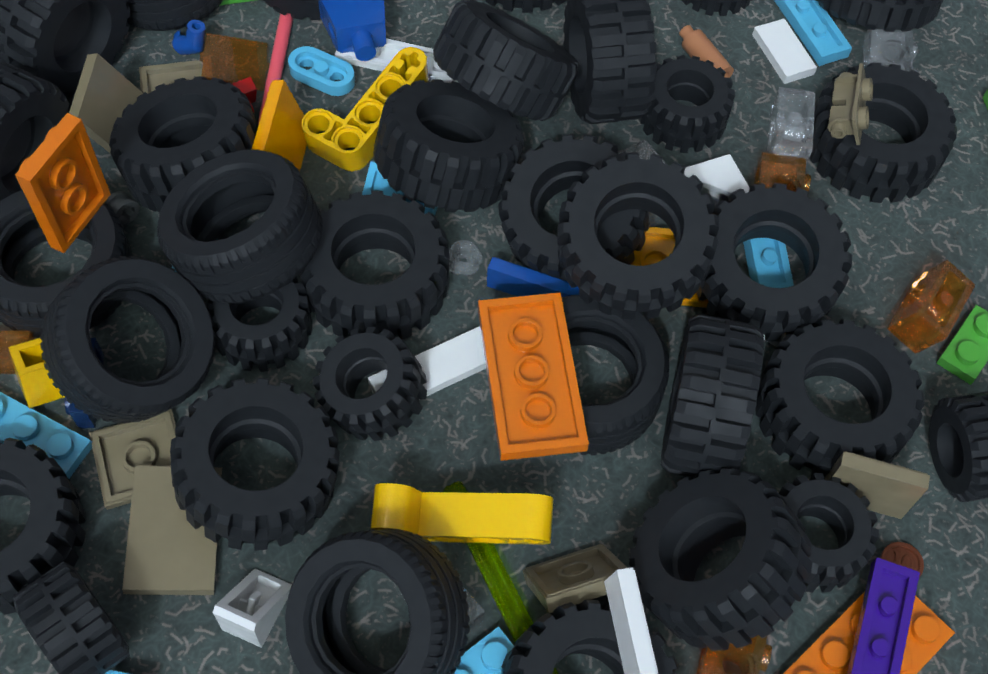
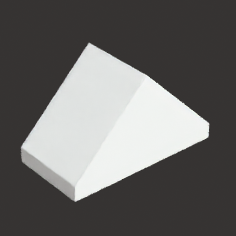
[684,154,750,205]
[213,568,292,648]

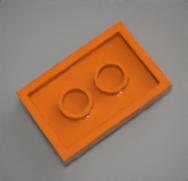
[15,113,111,253]

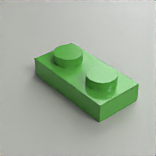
[936,305,988,385]

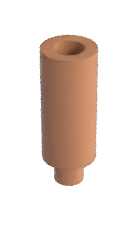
[679,25,734,78]

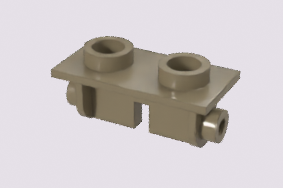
[828,63,873,145]

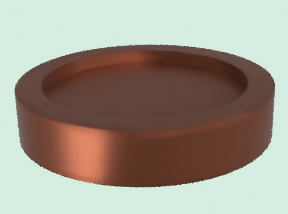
[880,542,924,577]

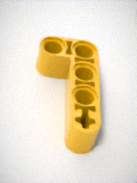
[301,47,429,171]
[370,483,553,545]

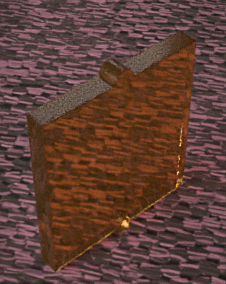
[200,33,270,91]

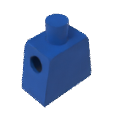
[318,0,386,61]

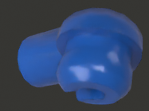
[172,20,205,55]

